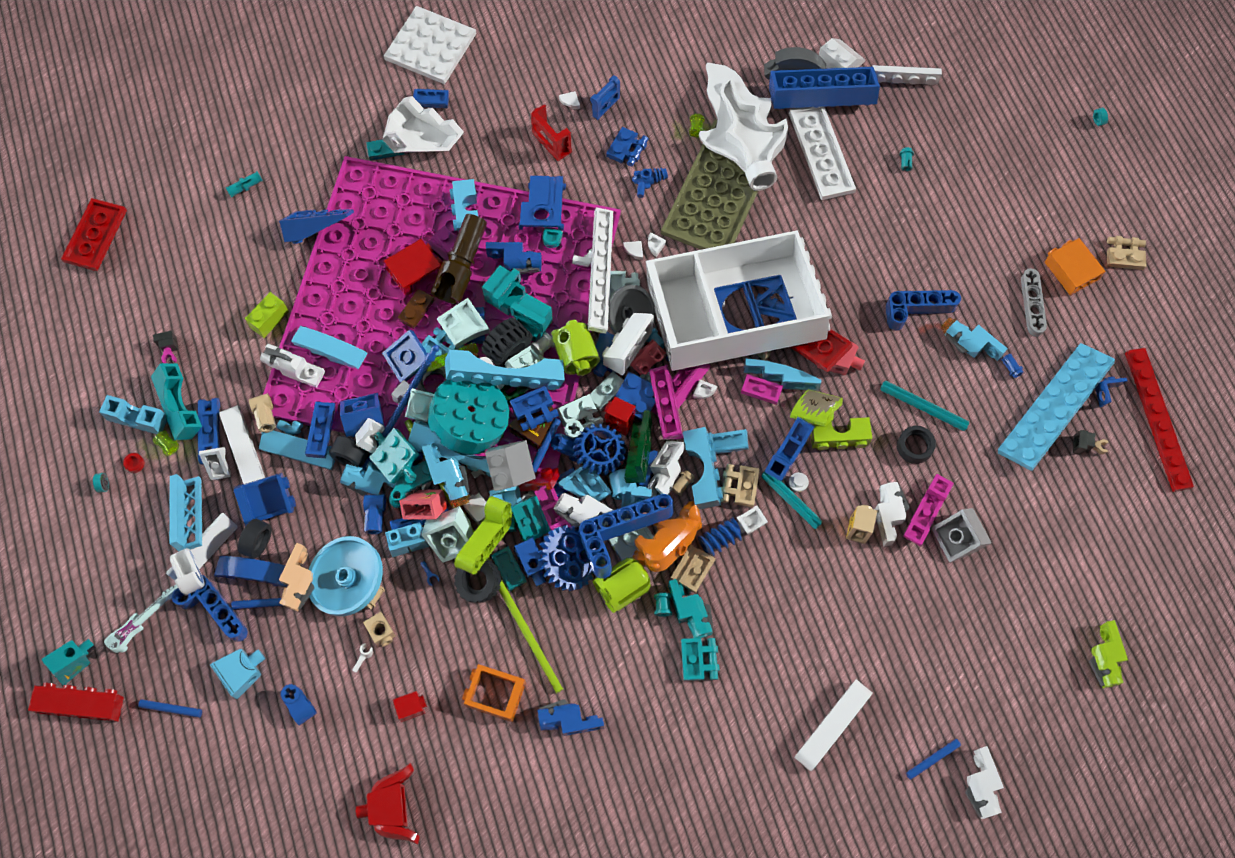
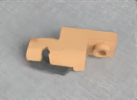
[279,543,315,612]

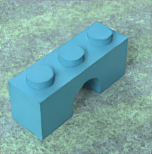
[450,179,478,232]
[99,395,167,435]

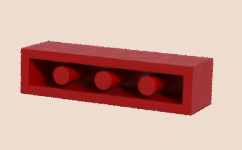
[28,683,124,722]

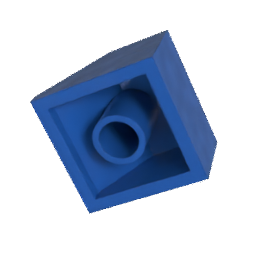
[340,393,385,437]

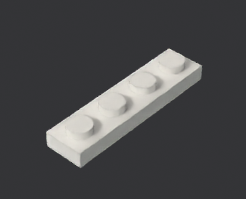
[872,65,942,85]

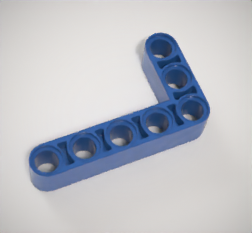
[579,494,673,579]

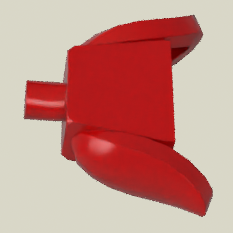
[356,763,420,845]

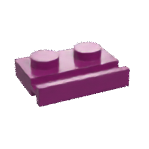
[425,226,457,261]

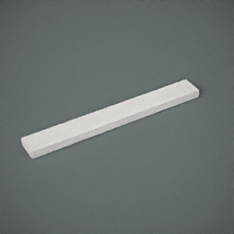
[588,207,613,334]

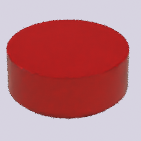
[123,453,145,473]

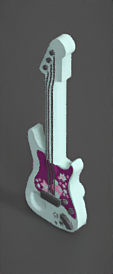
[104,585,178,653]

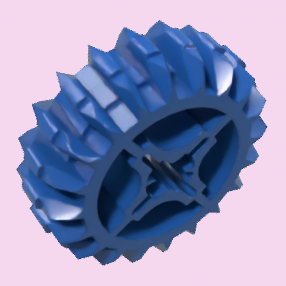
[573,423,626,476]

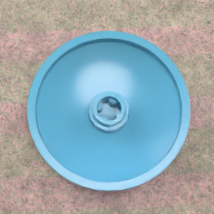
[309,536,383,617]

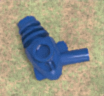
[632,168,668,198]

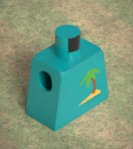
[41,639,96,686]

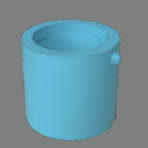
[609,469,637,500]

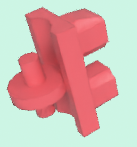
[630,339,666,375]

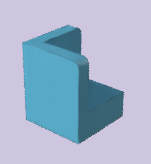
[489,486,522,506]

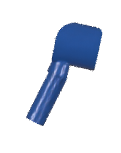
[420,561,440,587]

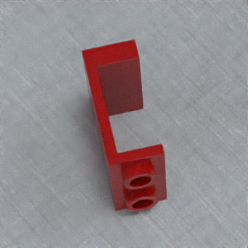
[384,239,442,296]

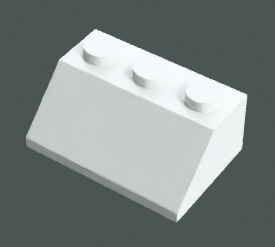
[602,313,654,376]

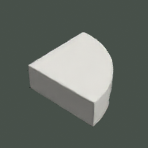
[559,91,580,109]
[648,232,666,257]
[623,241,643,260]
[692,380,717,399]

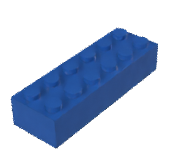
[769,67,880,109]

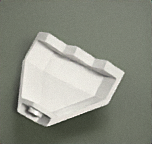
[382,96,464,153]

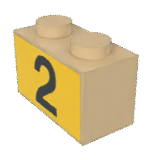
[846,505,878,544]

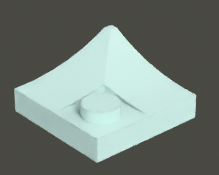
[437,298,491,348]

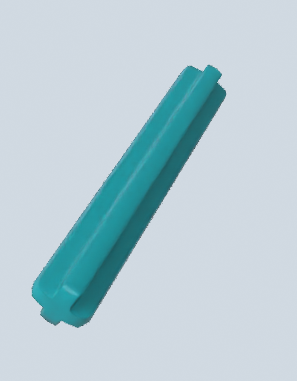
[761,472,822,529]

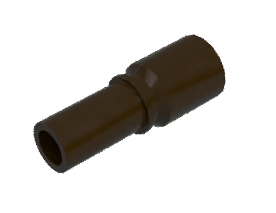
[431,214,487,305]

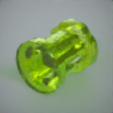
[689,114,705,137]
[153,431,179,456]

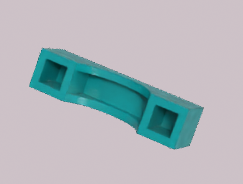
[151,363,202,440]

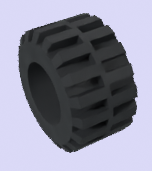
[482,318,532,368]

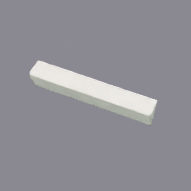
[166,513,238,581]

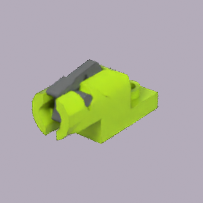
[1089,620,1128,688]

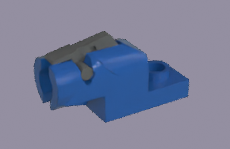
[486,242,542,274]
[537,699,604,736]

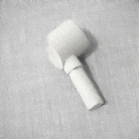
[352,643,373,672]

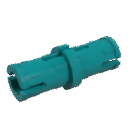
[225,171,263,198]

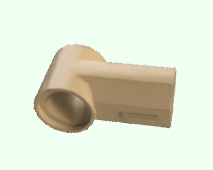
[249,393,276,433]

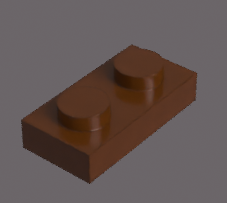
[398,289,435,329]

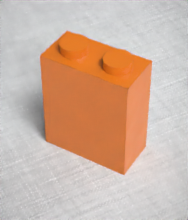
[1044,238,1106,296]

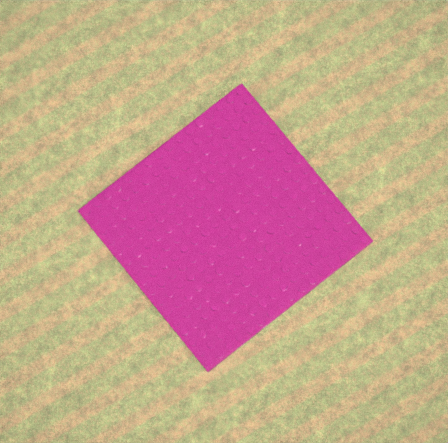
[263,156,621,473]

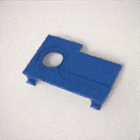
[518,176,566,231]

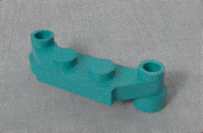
[389,460,433,508]

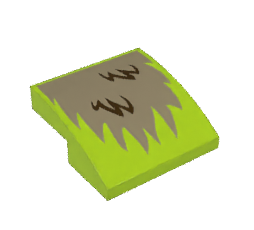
[790,389,843,427]

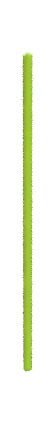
[404,419,563,693]

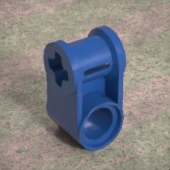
[281,684,317,726]

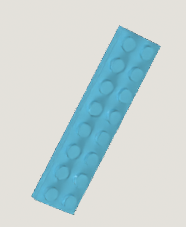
[998,343,1115,471]

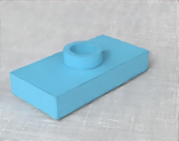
[710,429,749,454]

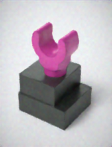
[153,330,178,363]

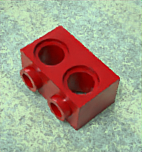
[604,397,636,436]

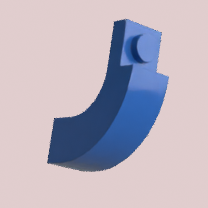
[764,417,815,481]

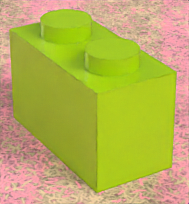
[245,292,289,338]

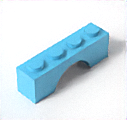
[683,427,723,510]

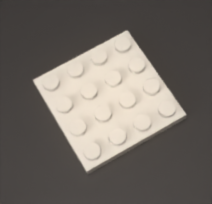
[384,6,476,84]

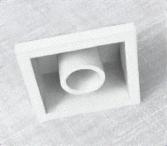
[819,38,865,68]

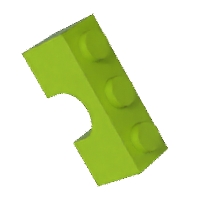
[810,417,872,450]

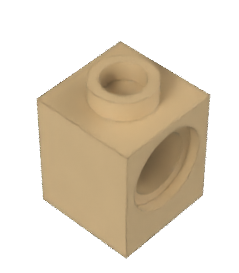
[363,612,396,647]

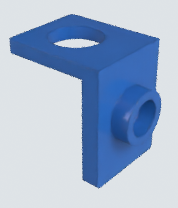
[1095,376,1127,407]

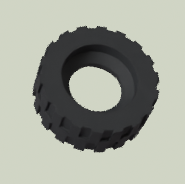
[454,560,501,603]

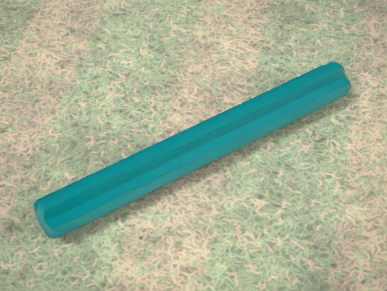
[880,381,969,431]

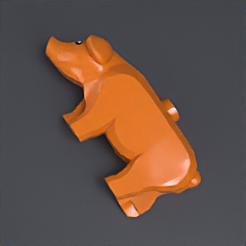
[632,501,702,572]

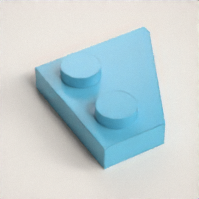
[558,466,612,502]

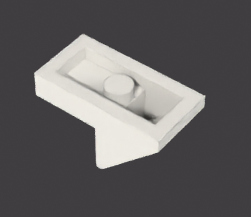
[199,447,231,480]

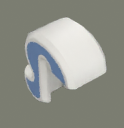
[170,548,205,595]

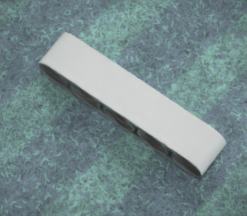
[219,405,265,484]
[794,679,873,771]

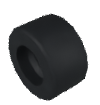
[329,436,368,467]

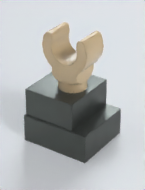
[1073,430,1108,455]

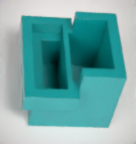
[482,265,526,316]
[510,293,553,342]

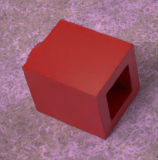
[393,691,427,722]

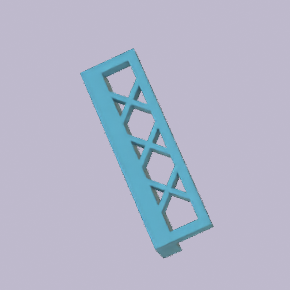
[169,474,202,551]

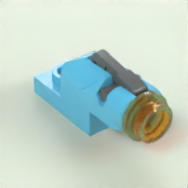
[940,317,1008,361]
[422,443,470,508]

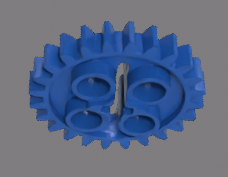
[538,525,596,591]

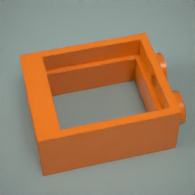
[462,664,526,722]

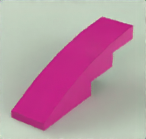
[534,485,580,556]

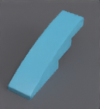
[291,326,368,369]
[744,358,821,391]

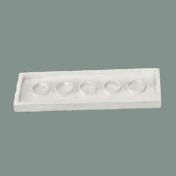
[789,107,856,200]

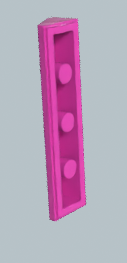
[651,363,711,416]
[649,365,684,439]

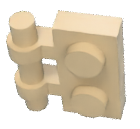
[1107,236,1146,270]
[721,464,760,507]

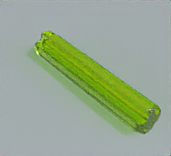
[427,343,478,372]

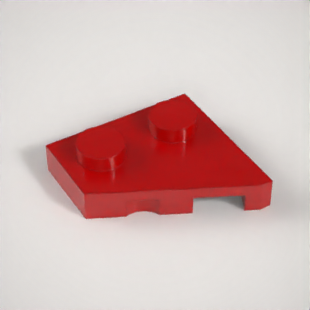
[518,467,560,492]

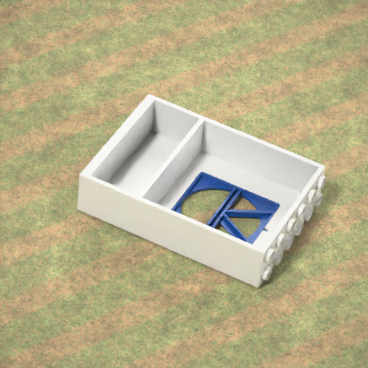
[646,230,832,371]

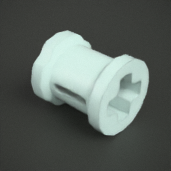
[564,420,583,438]

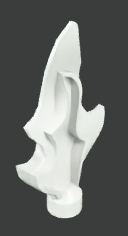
[699,63,788,191]

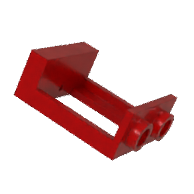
[530,104,572,161]

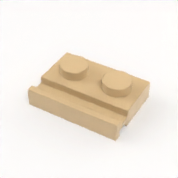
[671,544,716,594]

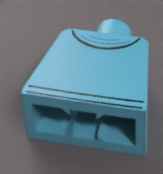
[210,649,266,699]

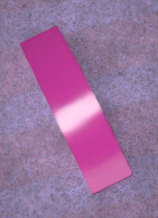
[903,474,954,546]

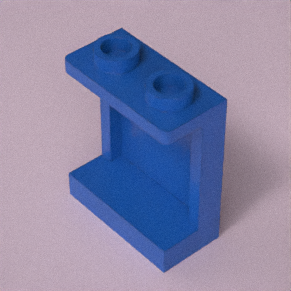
[233,473,296,526]

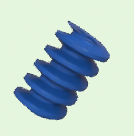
[698,517,742,557]

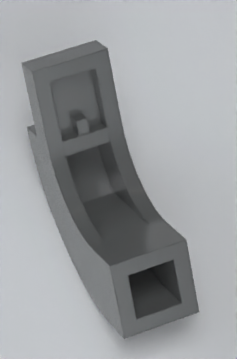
[764,47,826,80]

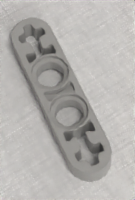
[1021,268,1047,337]

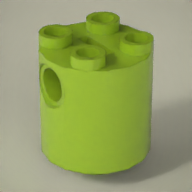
[551,320,600,376]

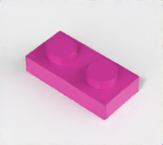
[741,374,783,405]

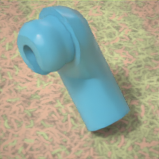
[277,420,303,435]

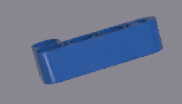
[886,290,961,331]
[172,575,248,642]

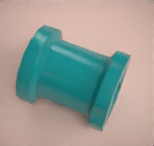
[654,593,672,617]

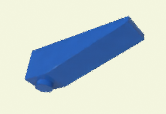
[279,209,354,244]

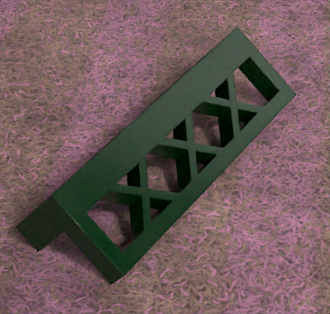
[624,410,654,483]

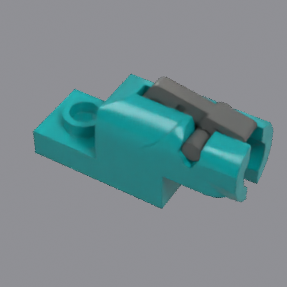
[668,579,714,638]

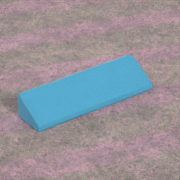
[259,430,335,470]

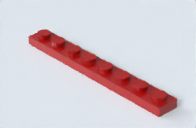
[1125,348,1194,492]

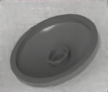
[608,285,656,334]

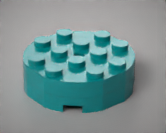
[428,380,509,455]

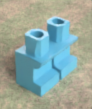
[385,522,429,557]

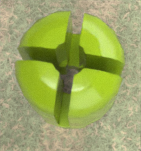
[592,557,651,613]

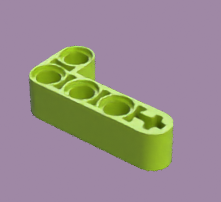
[454,496,512,574]

